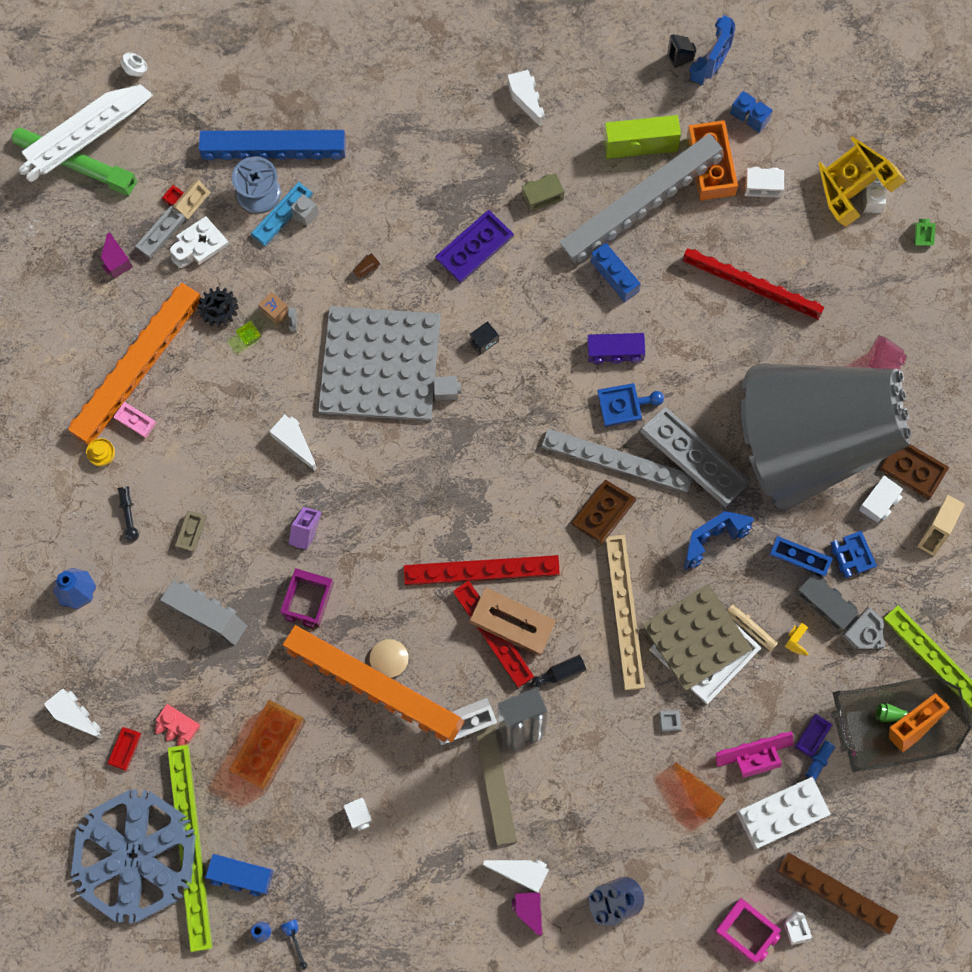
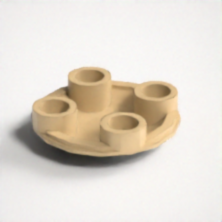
[370,639,409,678]

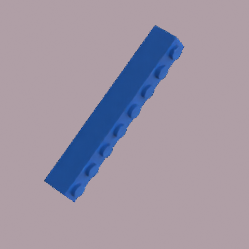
[199,130,346,160]

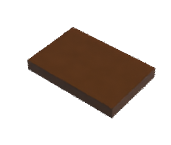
[879,444,949,500]
[571,479,636,544]

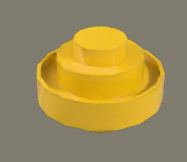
[86,438,116,467]

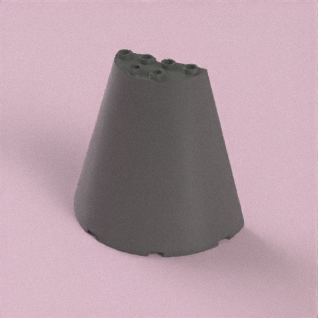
[741,363,911,511]

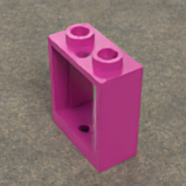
[714,898,781,963]

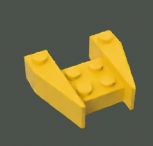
[818,136,906,227]

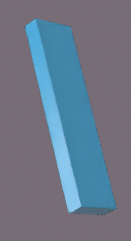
[251,182,313,246]

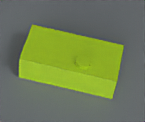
[603,115,681,159]

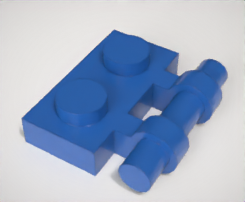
[830,531,877,579]

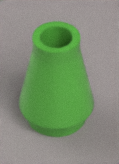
[876,703,908,722]

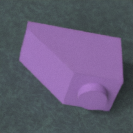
[289,507,322,550]

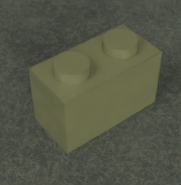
[522,173,564,212]

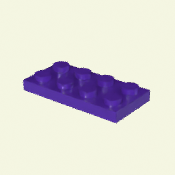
[435,209,514,284]

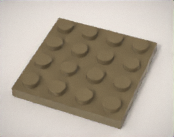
[642,583,752,692]

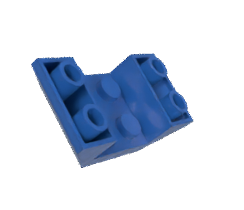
[683,511,754,570]

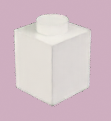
[344,798,373,831]

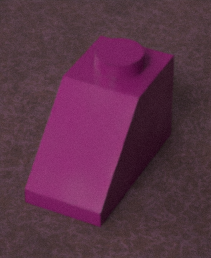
[101,232,133,279]
[512,893,543,936]

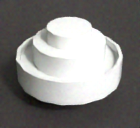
[120,53,147,76]

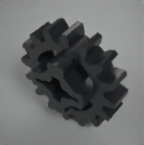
[197,287,239,327]

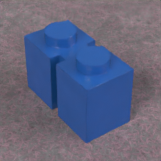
[730,91,773,133]

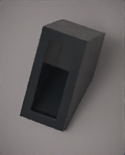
[667,34,697,68]

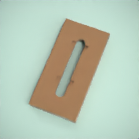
[469,587,556,656]

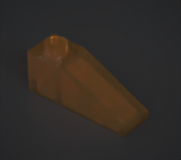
[672,762,725,820]

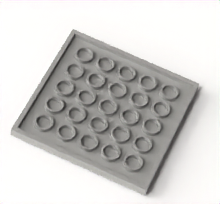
[318,306,441,421]

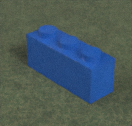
[591,243,641,302]
[768,536,833,577]
[206,854,274,897]

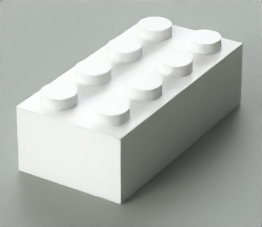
[736,777,831,850]

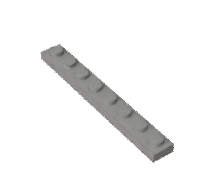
[542,429,692,494]

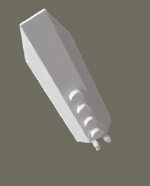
[18,85,153,182]

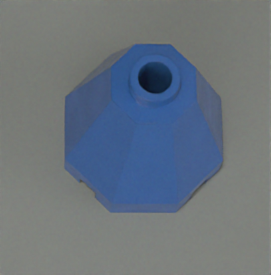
[53,568,96,610]

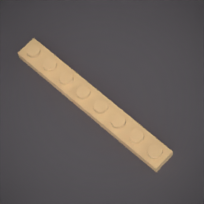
[606,535,645,691]

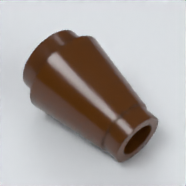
[353,253,381,279]

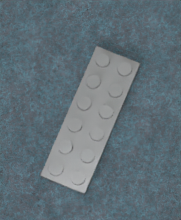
[640,407,751,508]

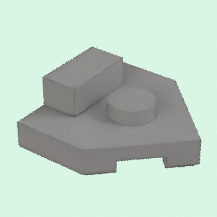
[842,607,885,649]

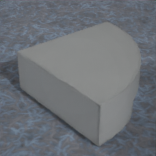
[288,308,297,332]

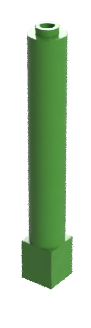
[12,127,138,196]

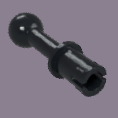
[117,486,139,542]

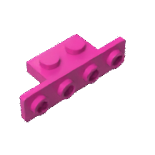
[715,732,793,778]

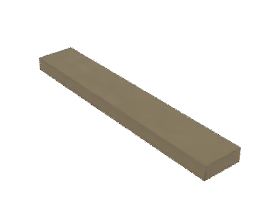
[476,724,517,846]

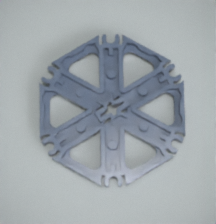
[71,789,196,923]

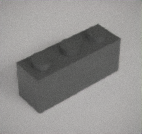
[796,573,859,633]

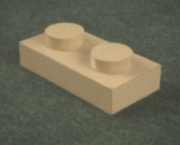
[173,180,211,219]

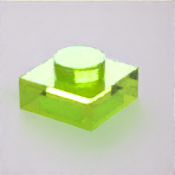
[235,321,262,347]

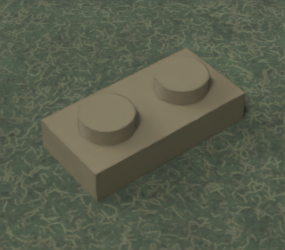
[175,510,207,553]

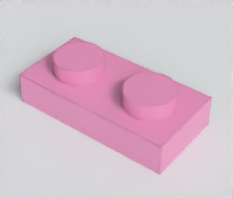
[114,402,156,438]

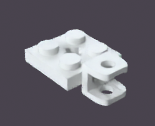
[170,216,229,268]

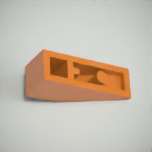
[889,693,950,752]

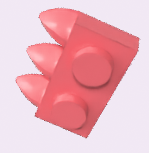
[155,704,201,746]

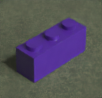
[587,333,646,364]

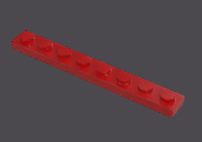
[682,248,824,320]
[404,555,560,586]

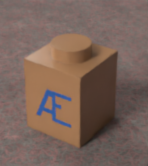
[258,292,288,325]

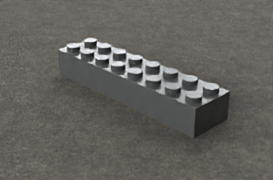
[498,687,548,751]

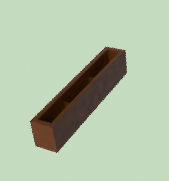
[775,852,899,936]

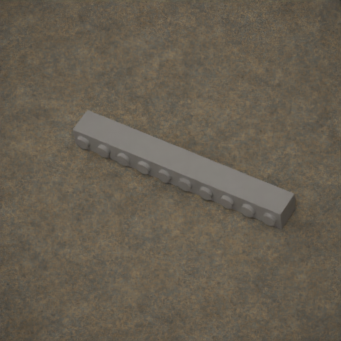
[560,133,724,264]

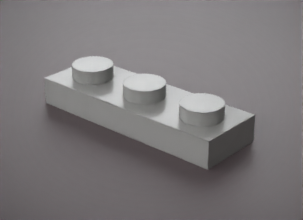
[135,206,186,259]

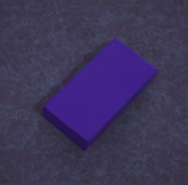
[794,714,833,758]

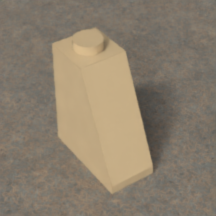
[917,495,965,556]

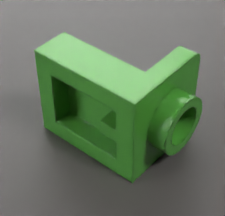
[913,219,936,245]

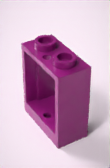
[280,568,334,628]

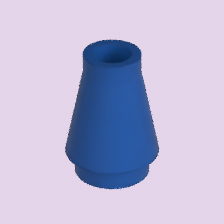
[251,921,271,942]

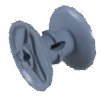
[231,156,281,214]

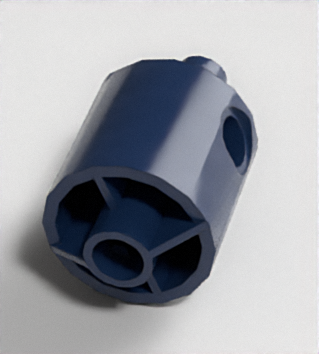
[588,877,645,926]

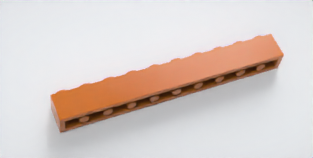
[68,282,201,445]
[283,625,464,743]

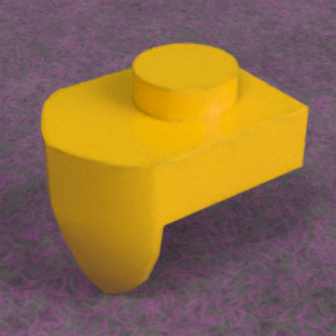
[785,623,808,656]

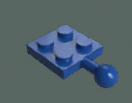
[597,383,664,427]

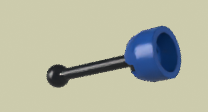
[281,919,308,970]

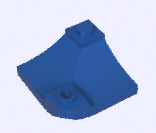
[689,15,736,85]

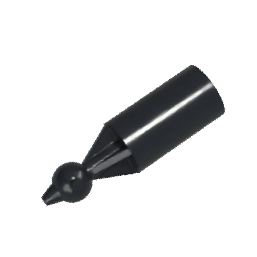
[528,654,587,688]

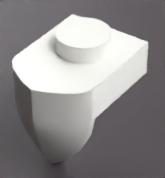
[784,912,812,945]

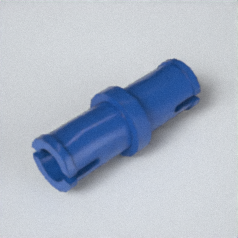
[804,741,836,781]

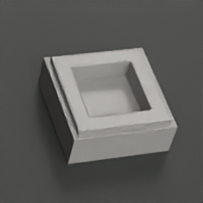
[659,710,681,732]

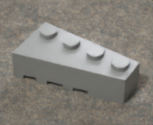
[161,580,247,645]

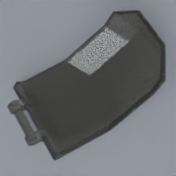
[831,674,972,772]

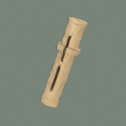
[727,604,778,652]

